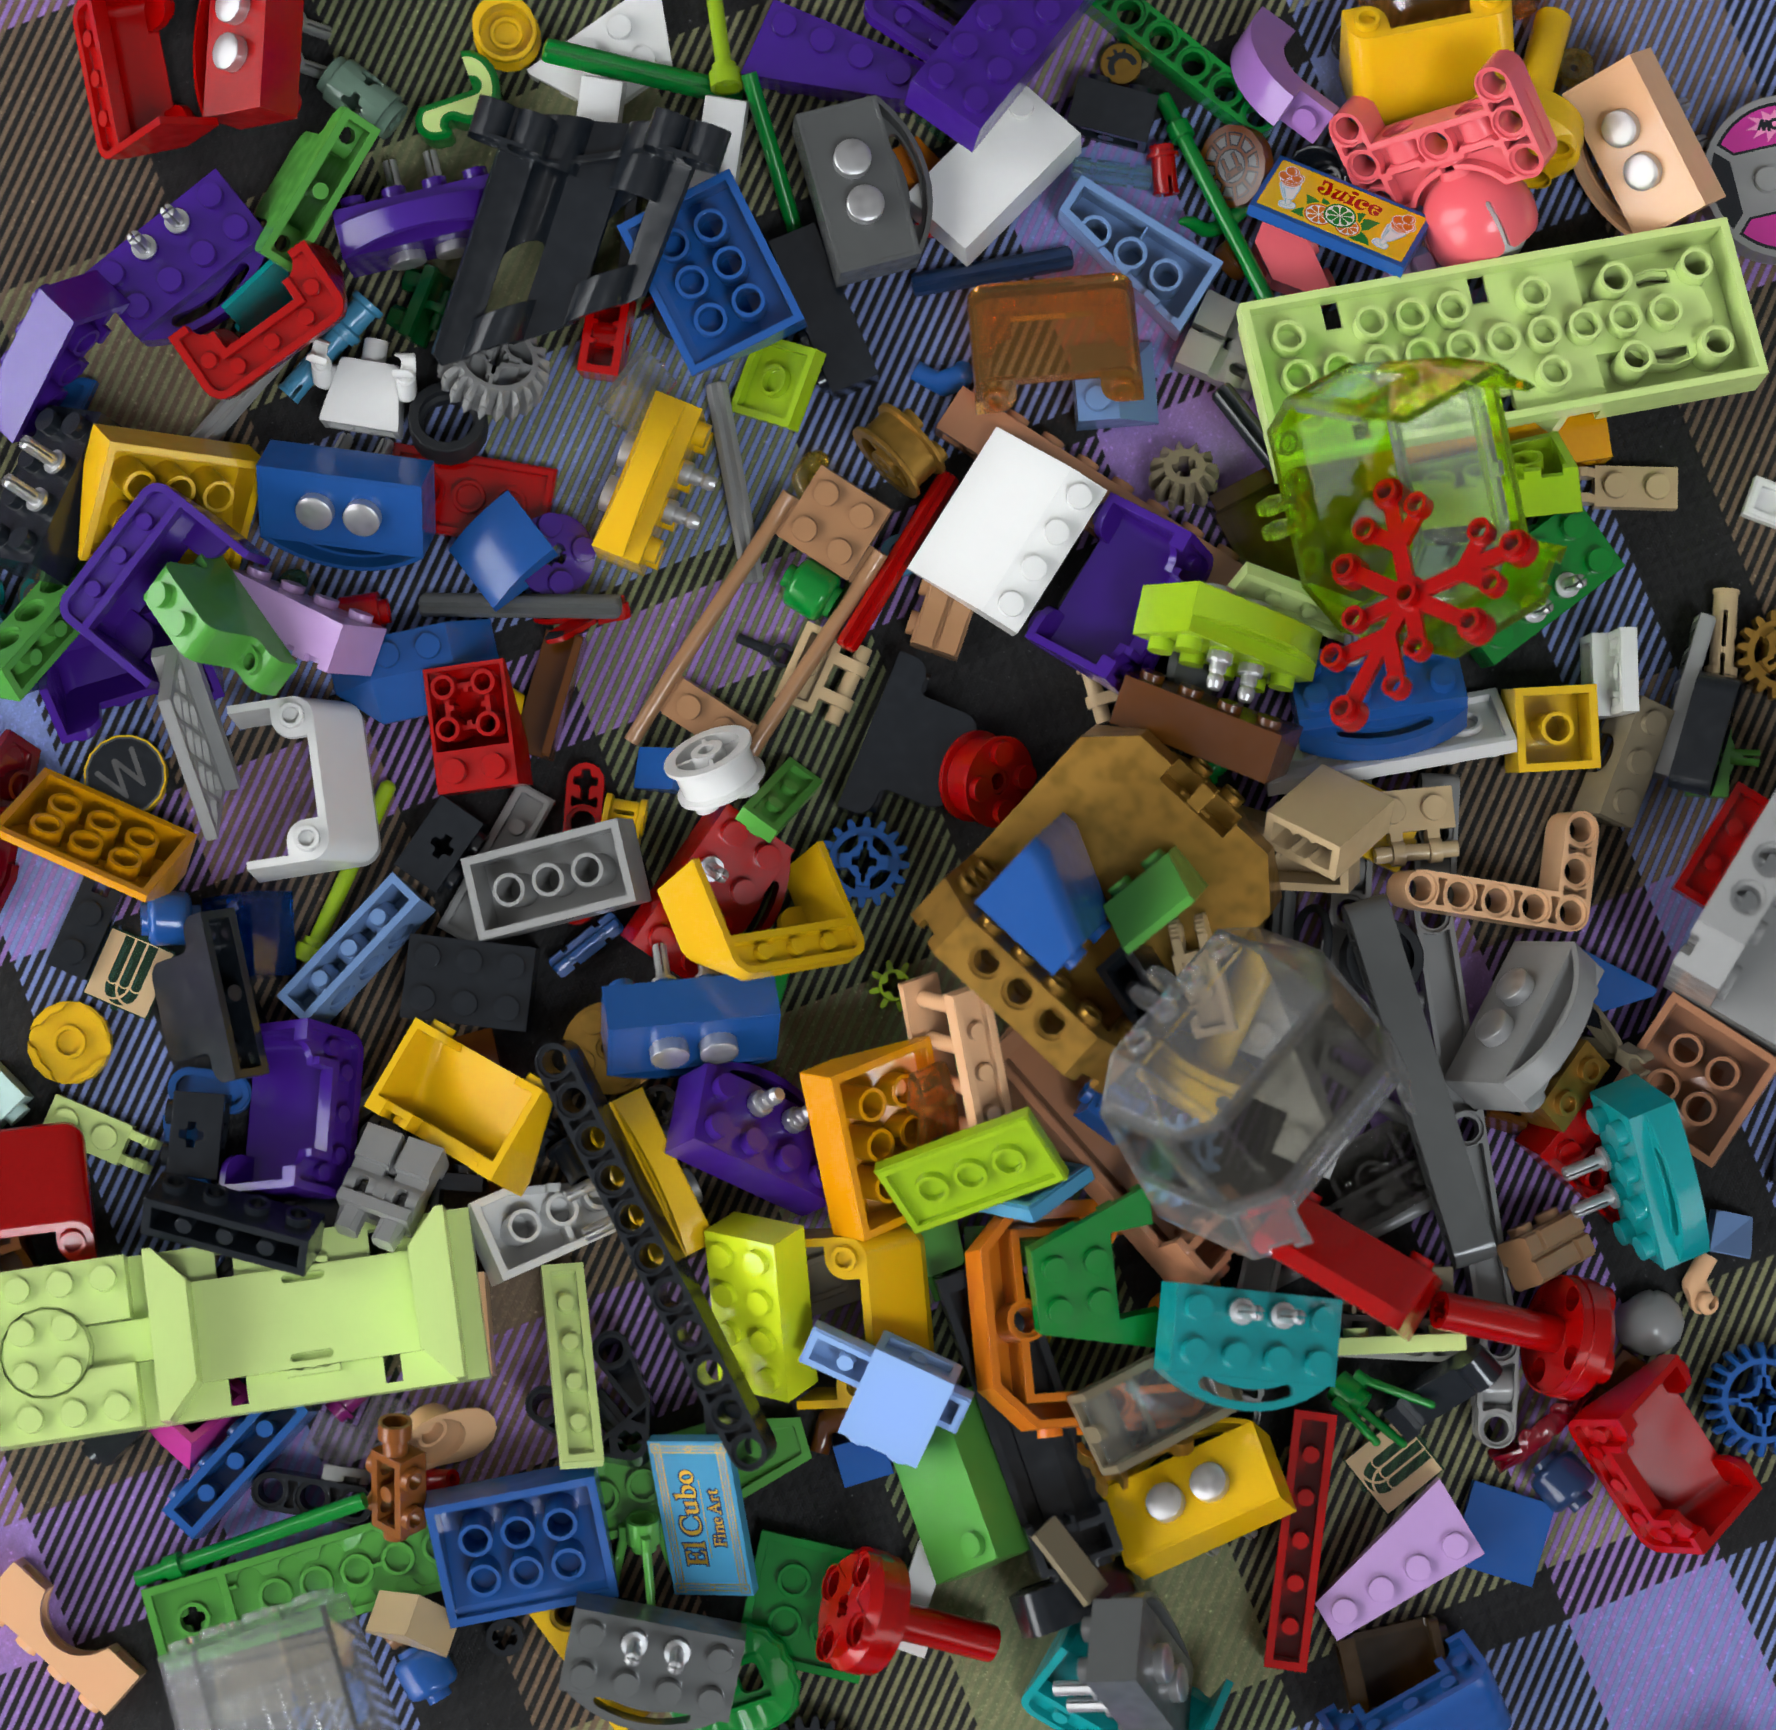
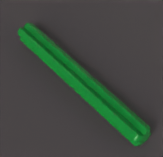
[542,38,744,100]

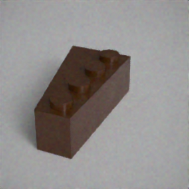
[1109,667,1303,784]

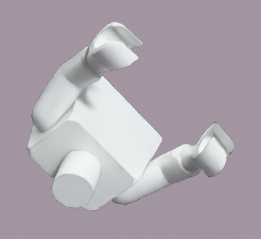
[305,337,417,440]

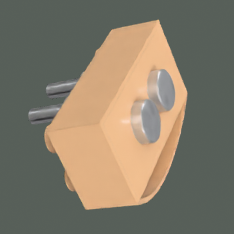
[1562,47,1726,235]

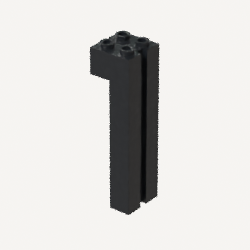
[933,1268,1124,1583]

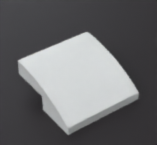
[1580,627,1640,720]

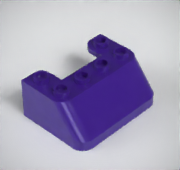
[39,604,225,744]

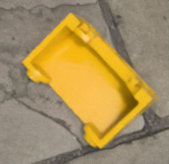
[1339,0,1515,126]
[364,1017,553,1197]

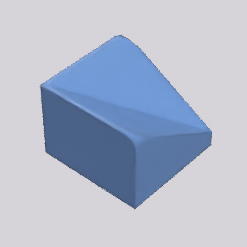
[1708,1209,1753,1259]

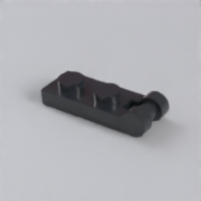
[46,876,126,980]

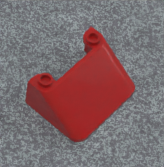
[0,1122,98,1261]

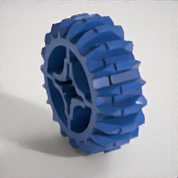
[1701,1341,1776,1457]

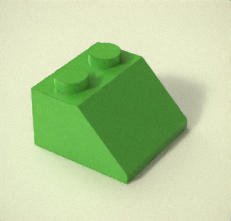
[1103,845,1208,955]

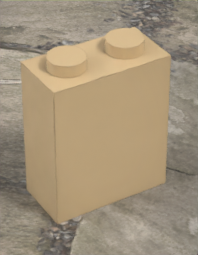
[1263,764,1395,881]

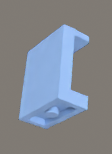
[838,1330,963,1468]

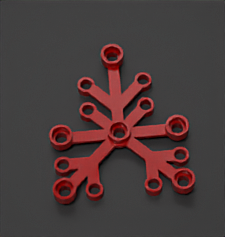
[1320,478,1539,733]

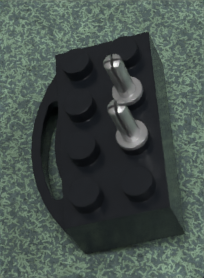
[0,405,122,586]

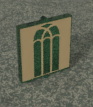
[83,926,177,1020]
[1343,1422,1444,1516]

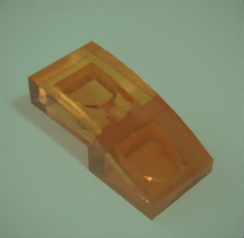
[907,1060,960,1147]

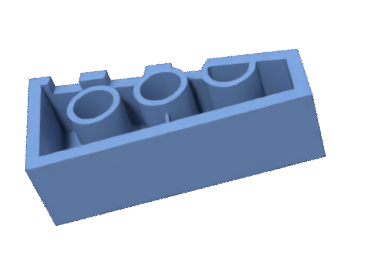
[1057,175,1223,342]

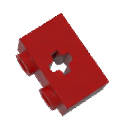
[577,301,637,384]

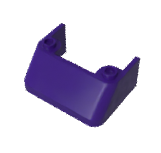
[863,0,955,62]
[60,483,271,690]

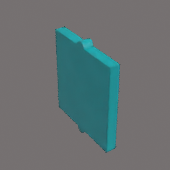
[221,260,293,333]

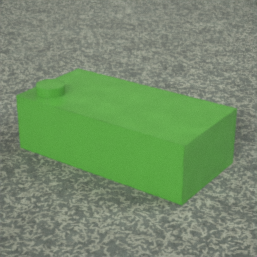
[893,1387,1029,1585]

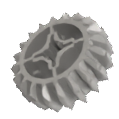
[437,337,550,423]

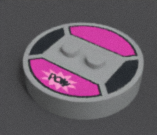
[1701,95,1776,265]

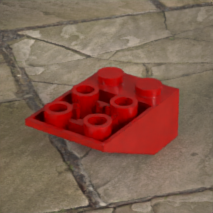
[423,658,533,796]
[1514,1096,1620,1225]

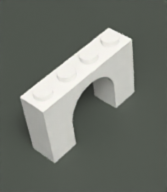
[576,75,749,189]

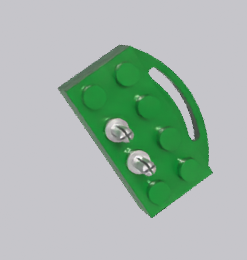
[1434,506,1625,669]

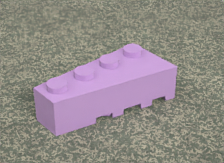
[232,565,387,676]

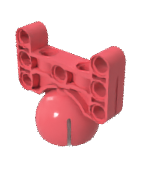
[1328,49,1558,267]

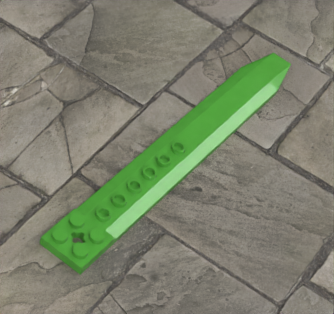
[140,1416,812,1673]

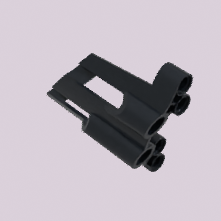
[431,95,732,366]

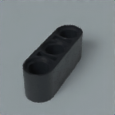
[1668,670,1743,798]
[251,1468,372,1524]

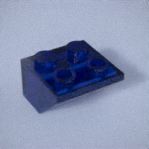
[202,891,297,979]

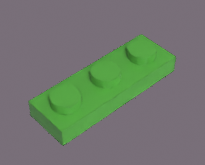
[735,757,823,844]

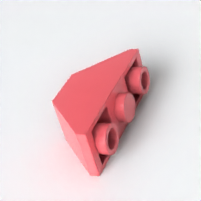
[1251,221,1336,309]

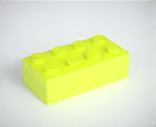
[704,1211,818,1403]

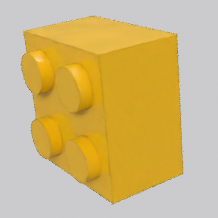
[1501,684,1601,773]

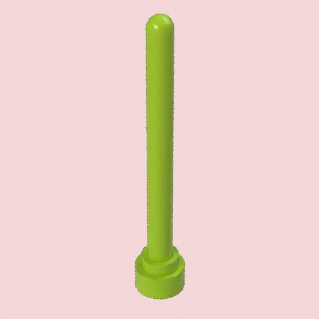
[706,0,743,95]
[291,780,396,963]

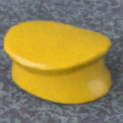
[472,0,541,72]

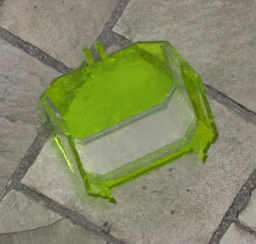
[1256,356,1567,659]

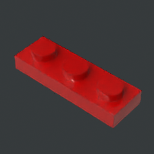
[1671,781,1769,909]

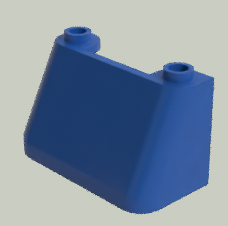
[975,812,1112,975]
[1315,1629,1512,1730]

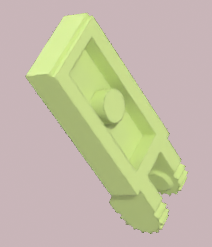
[43,1094,163,1175]

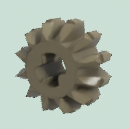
[1148,441,1219,514]

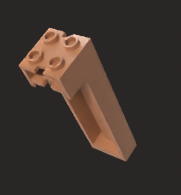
[999,1025,1262,1285]

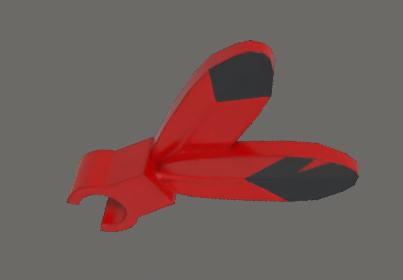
[533,595,631,644]

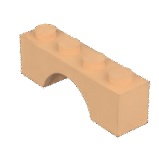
[0,1557,147,1715]

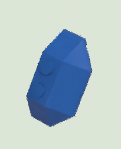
[331,619,499,725]

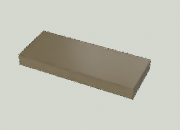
[1031,1516,1109,1607]

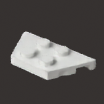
[527,0,673,105]

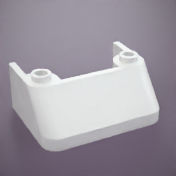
[226,696,381,883]

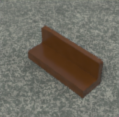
[521,629,588,762]

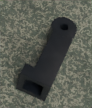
[1383,1343,1503,1441]

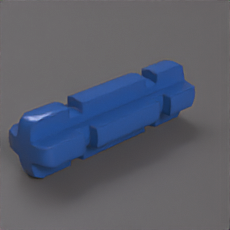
[548,912,624,977]

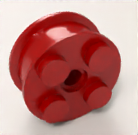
[939,730,1037,828]

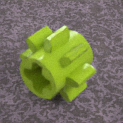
[869,960,915,1012]

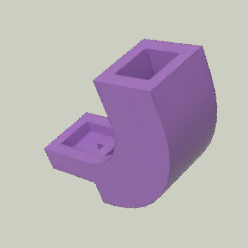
[1230,6,1339,144]

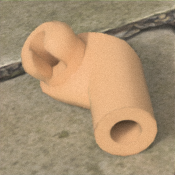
[1682,1253,1719,1315]

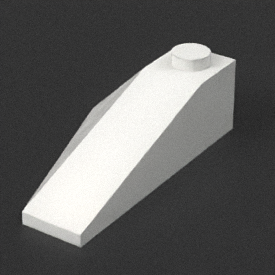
[468,1183,617,1287]

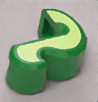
[415,50,503,149]

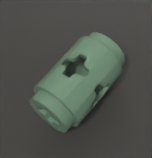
[317,56,408,140]

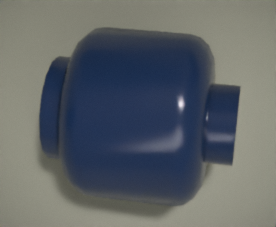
[1531,1448,1595,1513]

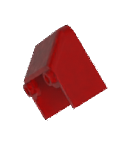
[73,0,219,160]
[1247,1185,1444,1342]

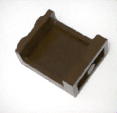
[1333,1614,1449,1713]

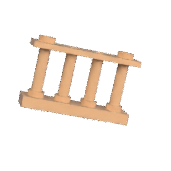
[898,971,1013,1135]

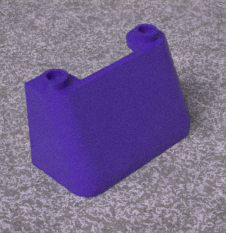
[1024,492,1214,695]
[219,1018,364,1199]

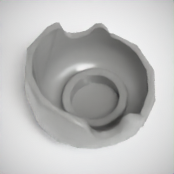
[1615,1289,1685,1356]

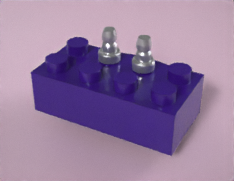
[665,1062,827,1217]

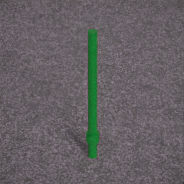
[1157,92,1275,300]
[133,1492,369,1587]

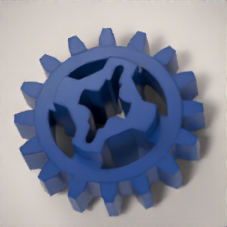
[824,817,910,909]

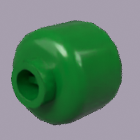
[779,558,844,621]

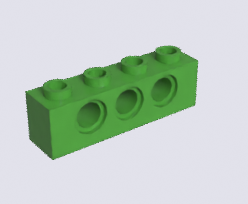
[0,560,88,702]

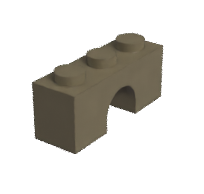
[1572,695,1675,828]

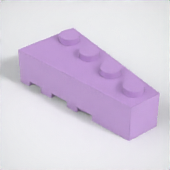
[1315,1476,1485,1641]

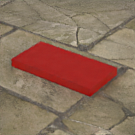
[392,442,559,538]

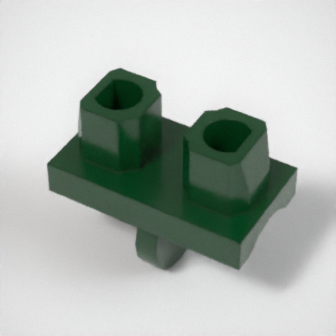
[386,264,453,349]

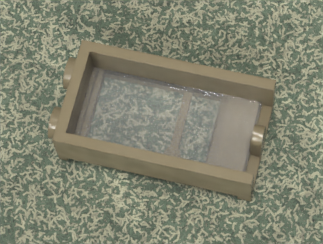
[1066,1351,1244,1476]

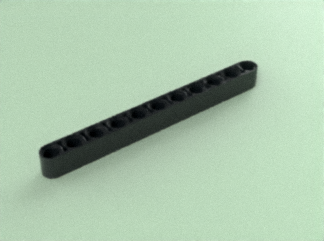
[534,1040,777,1472]

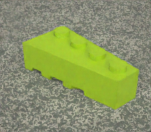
[1393,431,1583,529]

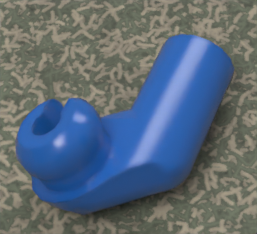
[910,361,975,397]

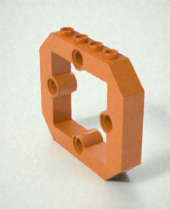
[964,1199,1221,1439]

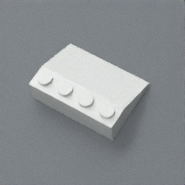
[907,426,1108,636]

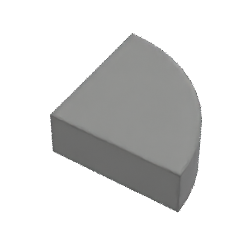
[321,1463,371,1485]

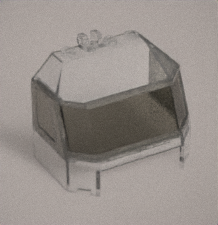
[1100,927,1417,1260]

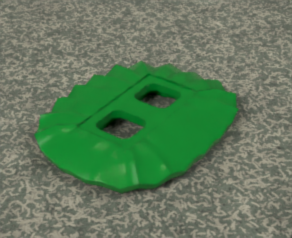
[670,1621,801,1730]

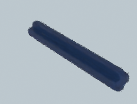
[911,246,1074,297]

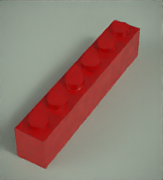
[1264,1407,1337,1673]

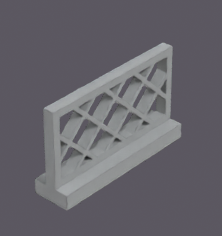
[151,645,241,841]

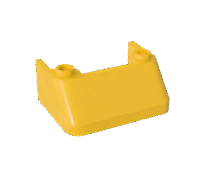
[657,841,865,981]
[796,1224,935,1410]

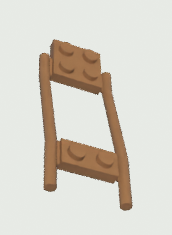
[624,465,894,757]

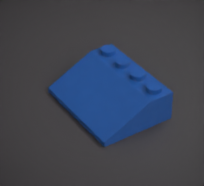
[617,169,808,377]
[424,1465,619,1629]

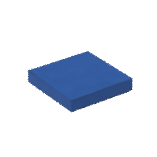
[1462,1479,1554,1587]

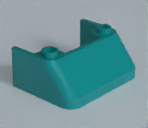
[1021,1622,1234,1730]

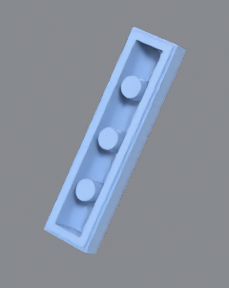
[798,1319,975,1434]

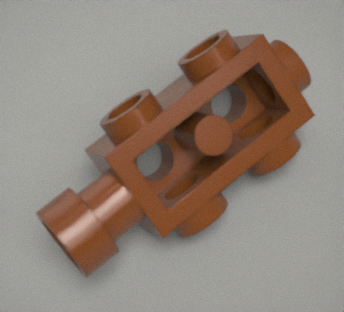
[365,1413,426,1542]

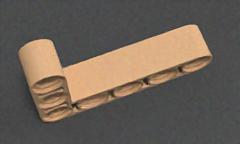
[1386,811,1599,932]

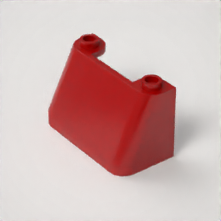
[168,239,347,400]
[1568,1354,1762,1555]

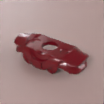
[1487,1391,1595,1473]

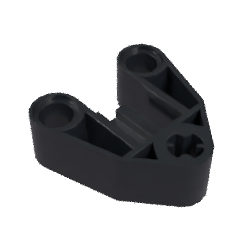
[525,1330,655,1467]
[1009,1555,1139,1639]

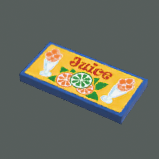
[1246,155,1429,278]

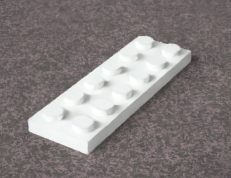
[1264,688,1517,797]

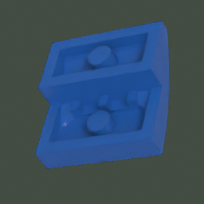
[449,490,558,612]

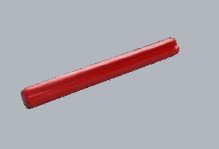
[837,471,959,653]

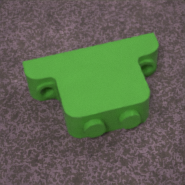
[255,106,381,273]
[143,553,298,696]

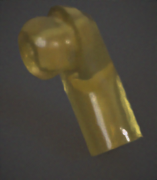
[791,450,830,499]

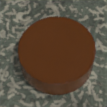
[1215,240,1246,281]

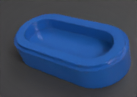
[168,1067,252,1114]

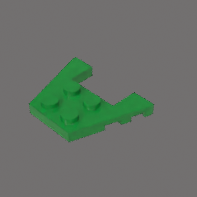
[1025,1183,1159,1348]

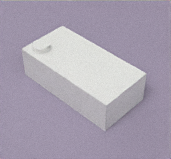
[909,86,1082,266]

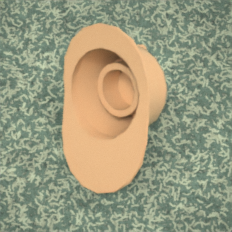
[408,1403,497,1470]

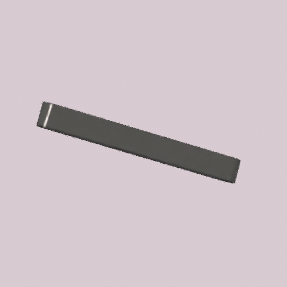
[1342,893,1497,1270]

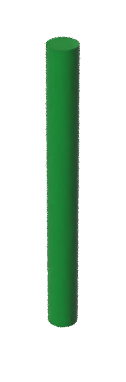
[741,71,803,233]

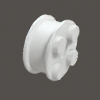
[664,725,765,816]

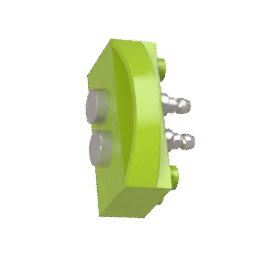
[1133,581,1323,703]

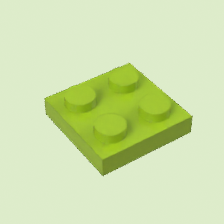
[731,339,827,433]

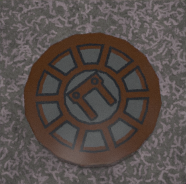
[1201,124,1274,208]

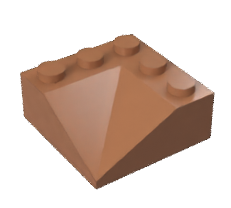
[1613,991,1776,1168]

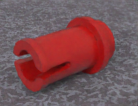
[1146,143,1180,197]

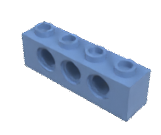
[276,872,436,1024]

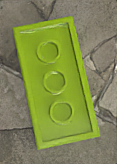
[874,1106,1069,1234]

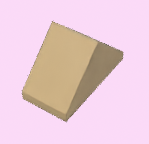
[365,1590,457,1658]

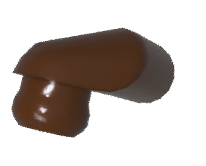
[809,1408,848,1455]

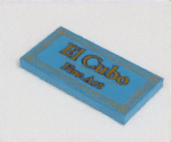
[647,1435,759,1596]

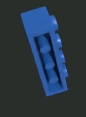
[162,1405,319,1540]

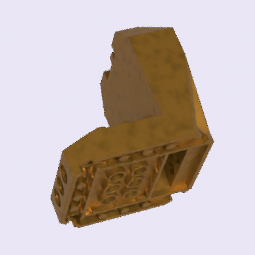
[911,725,1282,1095]

